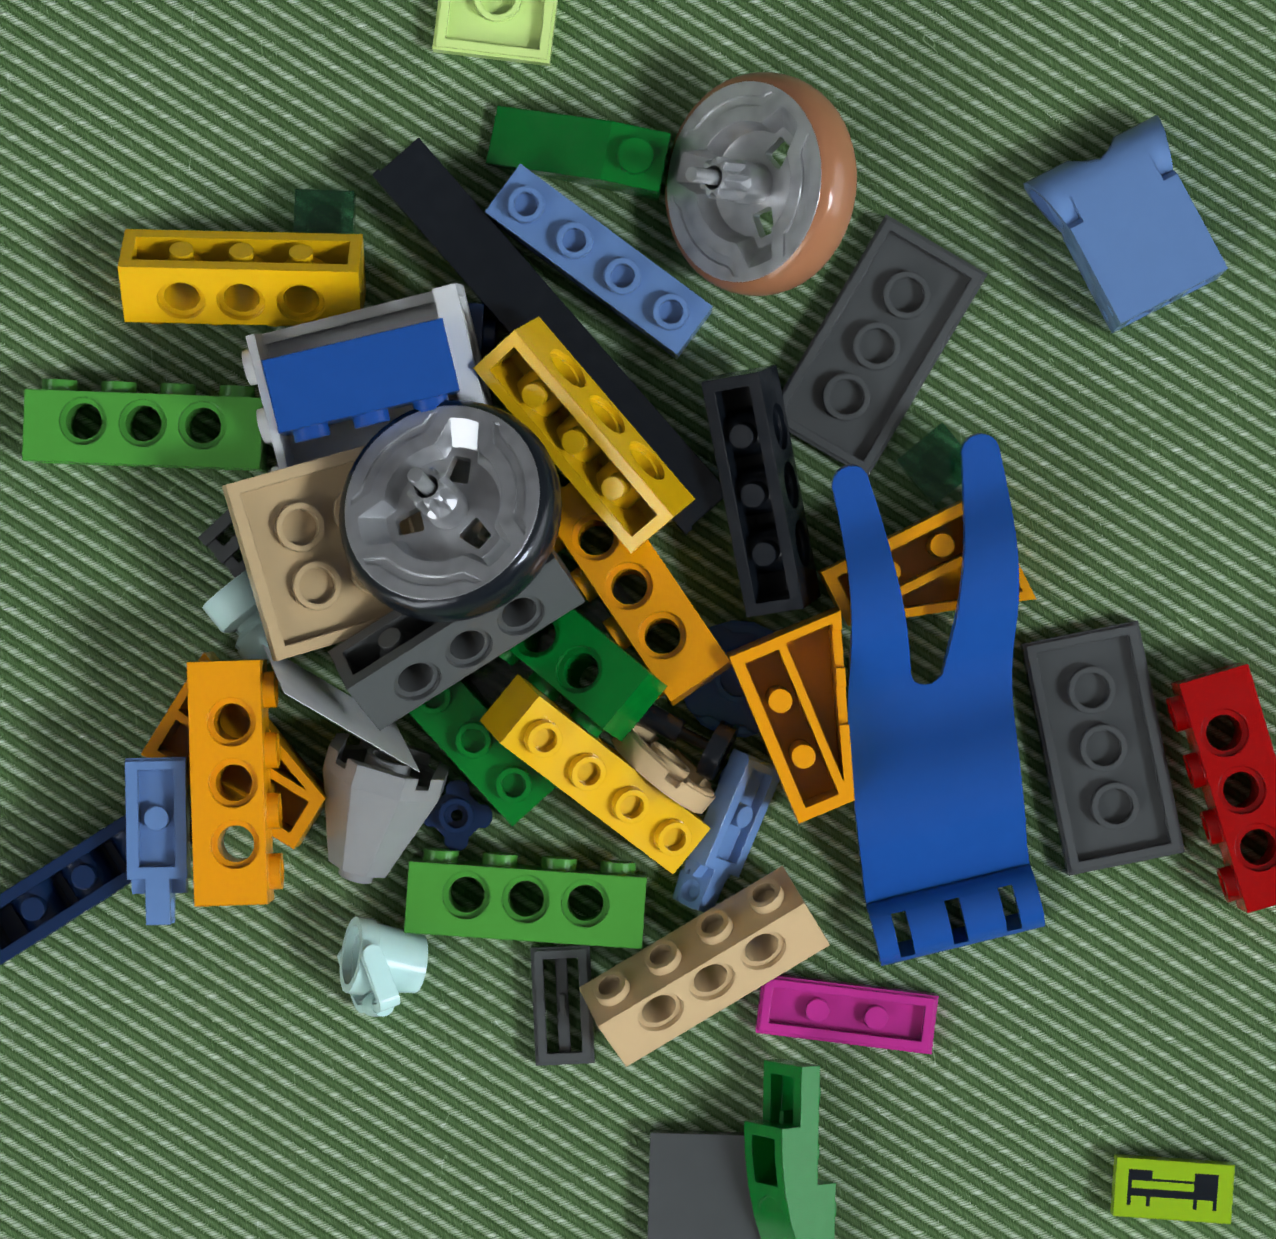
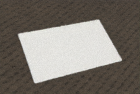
[263,645,420,772]

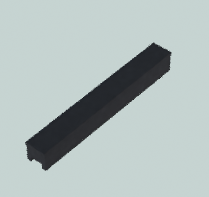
[372,138,723,536]

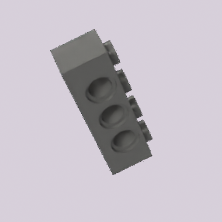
[328,548,585,731]

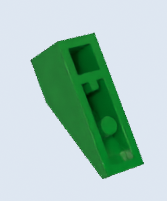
[486,106,671,201]

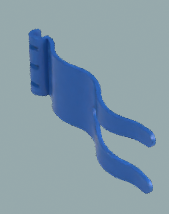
[831,433,1045,966]

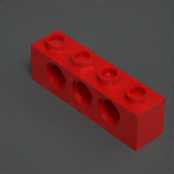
[1166,663,1276,913]

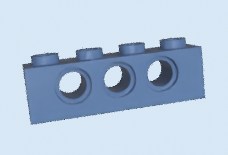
[485,164,713,360]

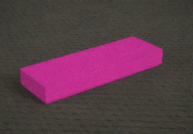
[755,974,939,1055]

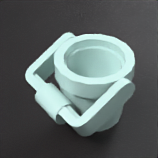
[337,916,428,1017]

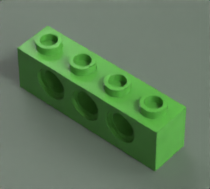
[22,379,268,471]
[404,848,647,949]

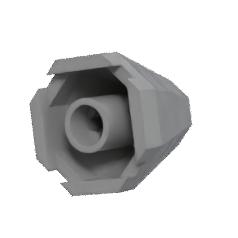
[323,733,450,884]

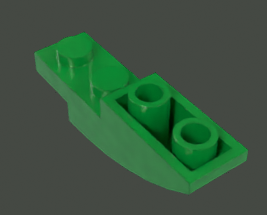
[744,1059,837,1239]

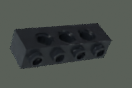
[701,364,821,617]

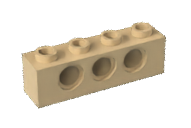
[579,866,830,1067]

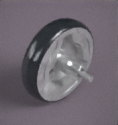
[339,400,562,622]

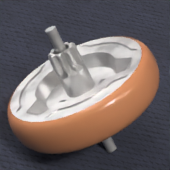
[665,72,857,296]

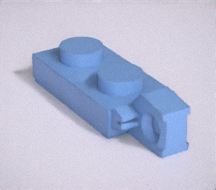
[673,749,779,912]
[125,757,191,925]

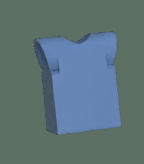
[1023,115,1228,333]

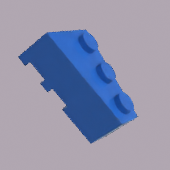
[261,318,460,443]

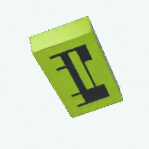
[1110,1154,1235,1224]

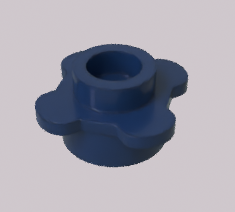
[424,780,493,851]

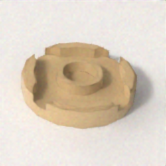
[611,723,716,814]

